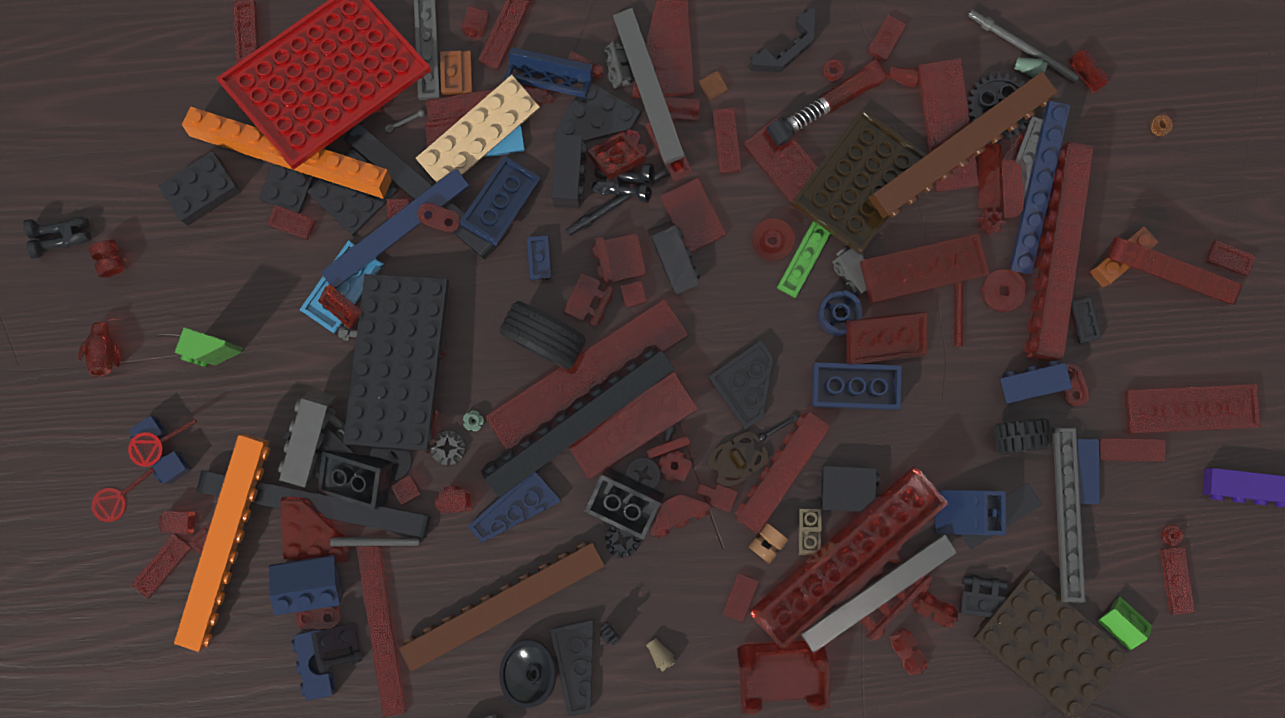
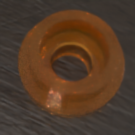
[1150,115,1173,136]

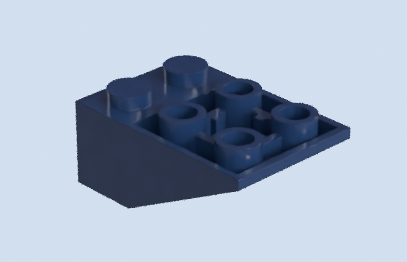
[935,490,1006,535]

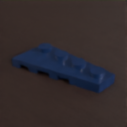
[467,471,561,543]

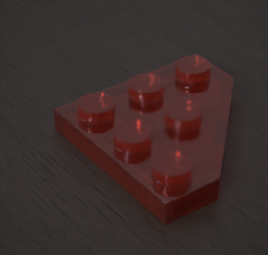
[280,497,350,562]

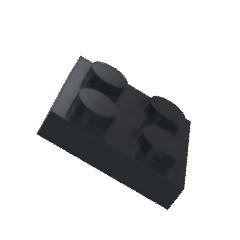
[259,163,315,215]

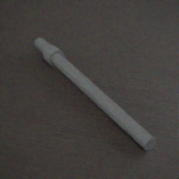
[968,9,1079,83]

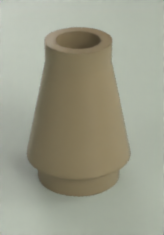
[646,638,676,672]

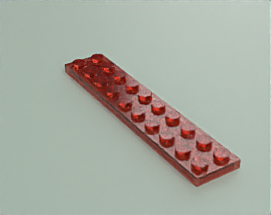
[485,299,688,449]

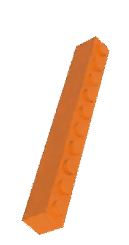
[182,107,392,199]
[174,433,270,652]

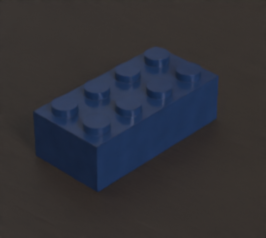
[811,362,902,411]

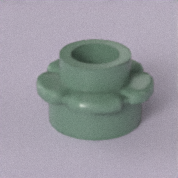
[463,410,484,432]

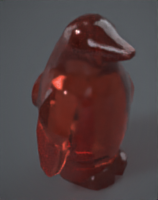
[78,321,121,377]

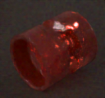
[88,239,126,278]

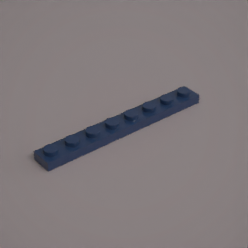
[1009,101,1070,275]

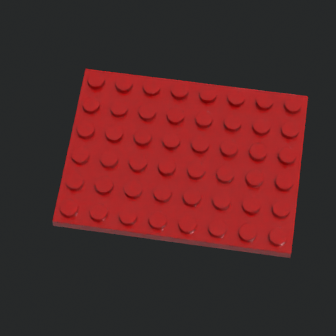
[216,0,431,170]

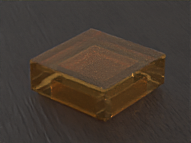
[699,71,728,101]

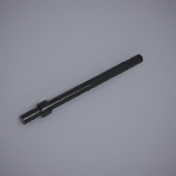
[566,163,675,236]

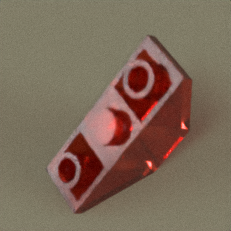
[651,494,711,538]

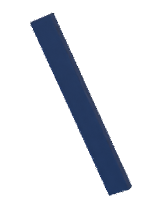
[321,168,470,290]

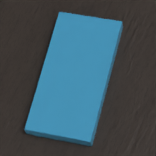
[300,240,384,334]

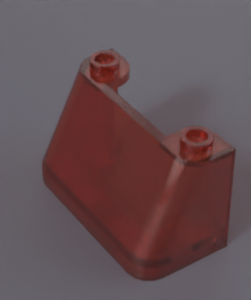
[737,640,830,714]

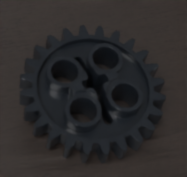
[964,72,1032,142]

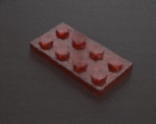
[743,117,818,210]
[846,312,927,365]

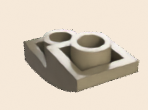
[798,509,822,555]

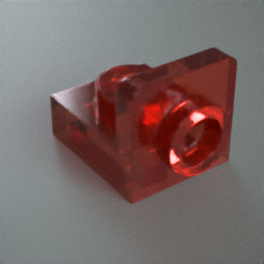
[460,6,489,38]

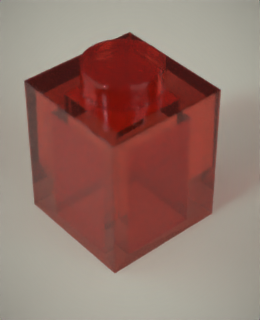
[158,511,195,534]

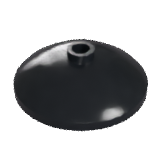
[499,640,557,708]

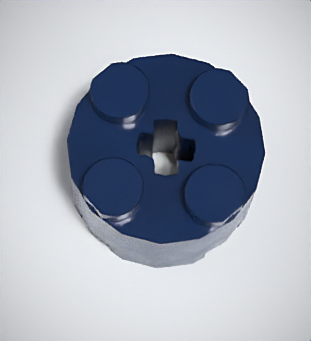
[817,291,863,336]

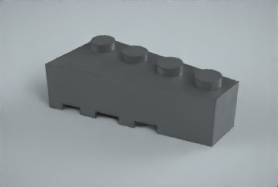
[278,389,336,488]

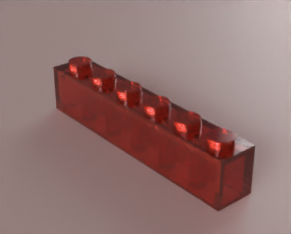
[735,412,831,534]

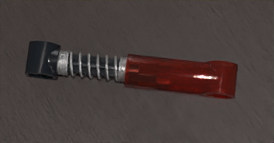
[766,59,890,147]

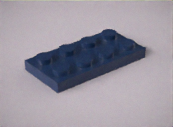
[460,156,541,246]

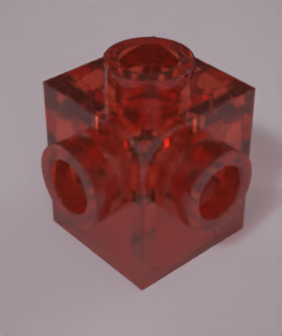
[658,450,693,483]

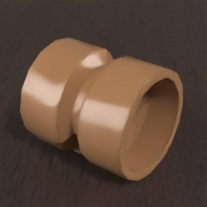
[748,523,789,564]

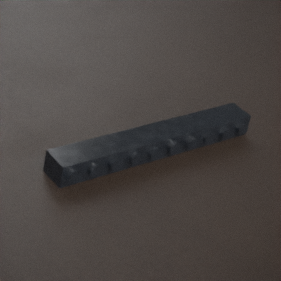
[481,344,675,498]

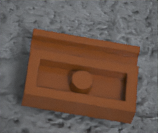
[440,50,473,95]

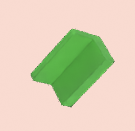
[1098,597,1153,650]

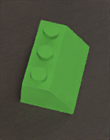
[175,328,244,367]

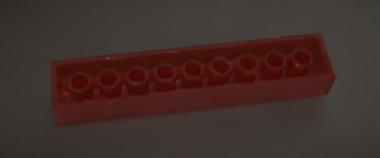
[1024,142,1094,362]
[749,466,949,650]

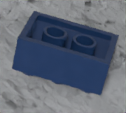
[269,555,343,616]

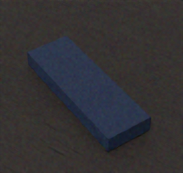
[1077,439,1100,504]

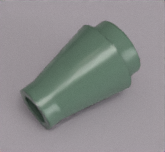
[1015,57,1048,78]

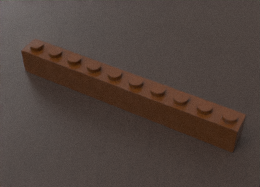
[868,71,1057,218]
[399,541,605,672]

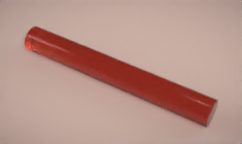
[954,283,963,347]

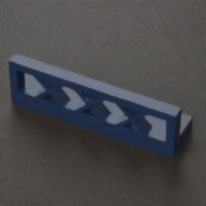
[504,47,593,98]

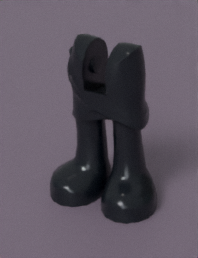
[592,163,654,203]
[23,216,92,259]

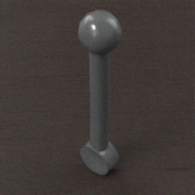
[385,109,426,133]

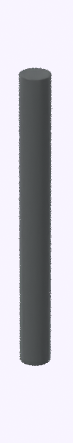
[330,537,419,546]

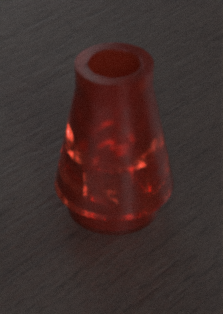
[888,66,921,89]

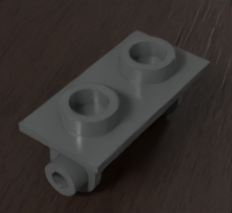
[604,42,632,89]

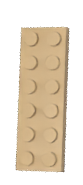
[416,75,540,183]

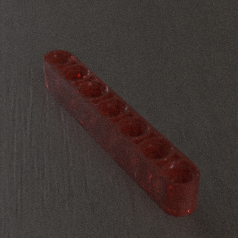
[1106,237,1243,305]

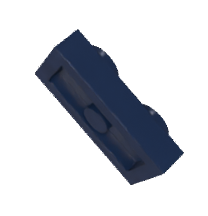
[527,235,552,280]

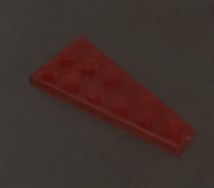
[631,0,694,98]

